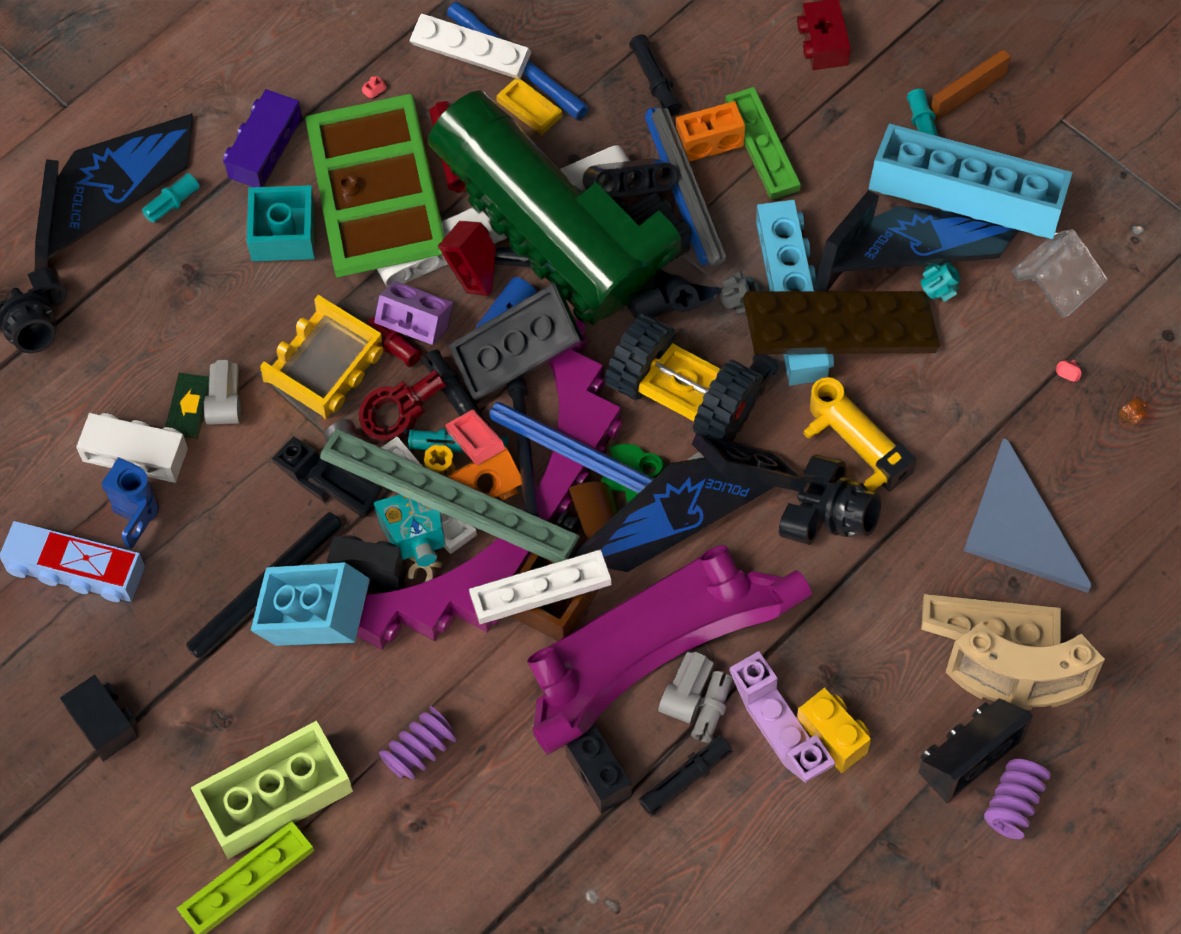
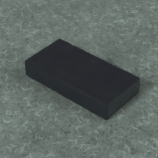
[308,459,382,518]

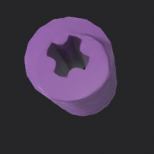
[379,706,457,780]
[984,759,1051,839]

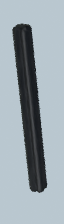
[186,512,341,658]

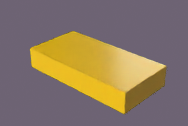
[497,78,563,136]

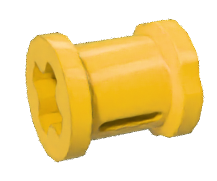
[424,445,455,476]

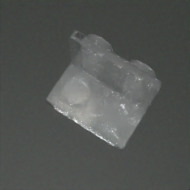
[1011,229,1108,318]

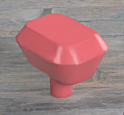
[362,76,387,98]
[1056,360,1082,382]

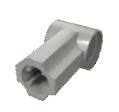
[204,360,241,425]
[658,652,714,724]

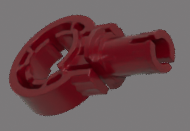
[359,369,447,444]

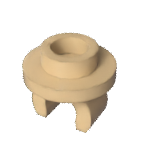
[408,553,443,582]

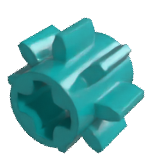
[921,262,961,302]

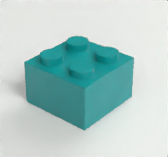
[247,185,316,261]

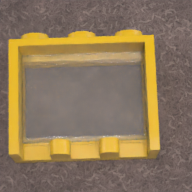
[260,295,384,420]

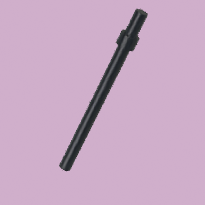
[508,377,539,517]

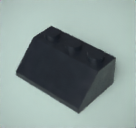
[918,698,1033,803]

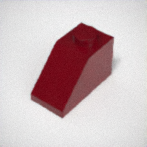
[438,221,496,296]

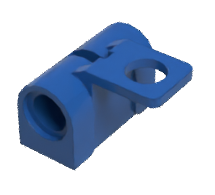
[101,457,159,549]

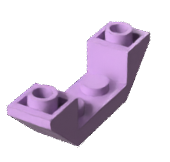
[729,651,835,783]

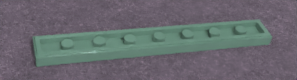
[320,428,580,563]

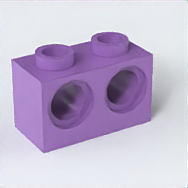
[374,281,453,345]

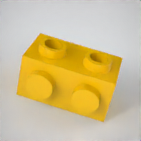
[797,688,871,774]

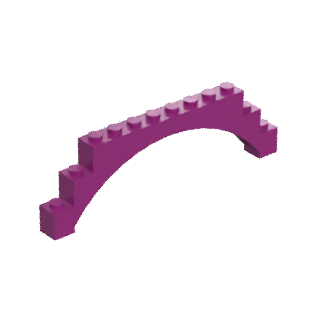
[357,318,623,650]

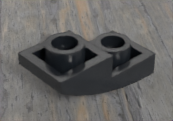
[272,436,331,503]

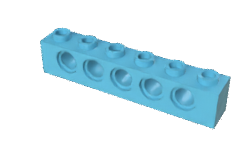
[756,200,834,386]

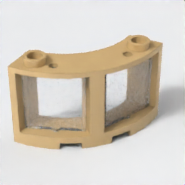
[946,622,1105,710]

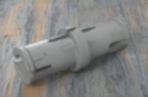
[691,671,733,743]

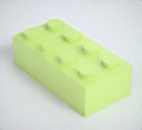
[191,720,353,859]

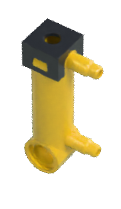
[803,377,917,492]

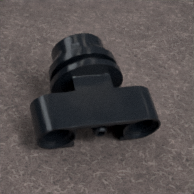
[0,267,67,354]
[779,454,881,545]

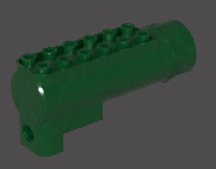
[428,90,681,325]

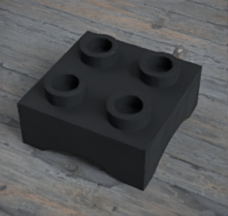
[327,535,405,593]

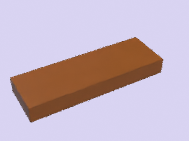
[931,50,1011,121]

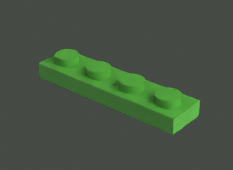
[725,87,801,200]

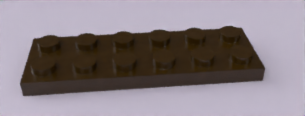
[743,291,940,355]

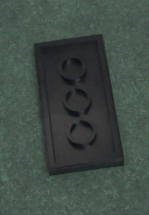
[449,283,584,403]

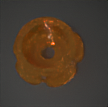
[1117,396,1148,425]

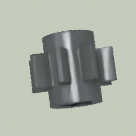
[720,271,759,314]

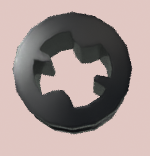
[556,509,581,534]

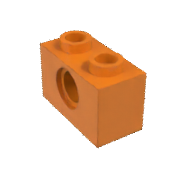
[446,447,522,501]

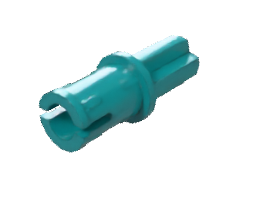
[906,89,938,136]
[142,173,200,223]

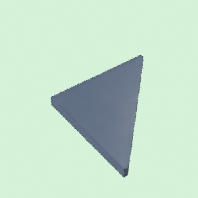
[964,438,1091,593]

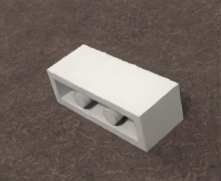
[76,413,188,483]

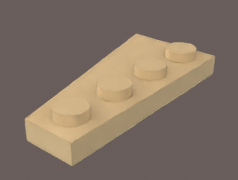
[921,594,1061,647]

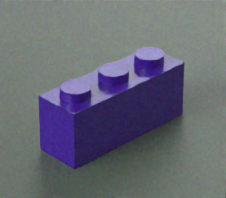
[223,89,302,187]

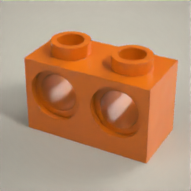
[675,101,745,162]

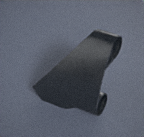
[626,269,721,318]

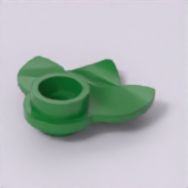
[601,444,666,503]

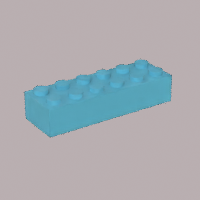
[869,123,1073,239]

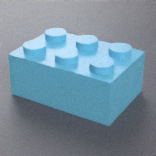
[250,563,370,646]

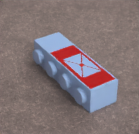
[0,521,145,602]

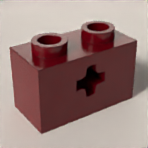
[797,0,851,70]

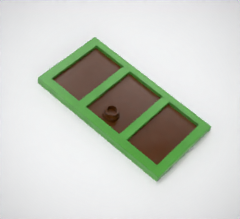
[305,94,445,278]

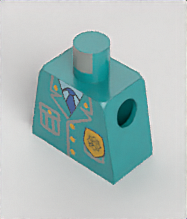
[373,494,445,567]

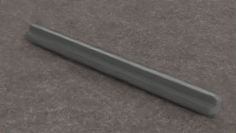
[652,107,727,266]

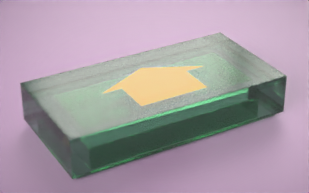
[165,373,209,439]

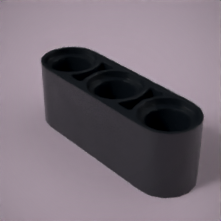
[582,158,679,197]

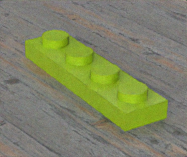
[177,821,314,934]

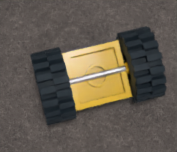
[605,313,763,441]

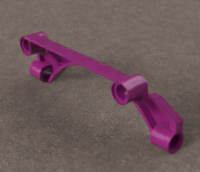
[527,545,812,755]

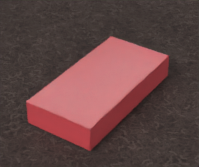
[445,409,505,465]

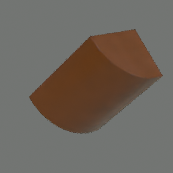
[569,481,619,540]

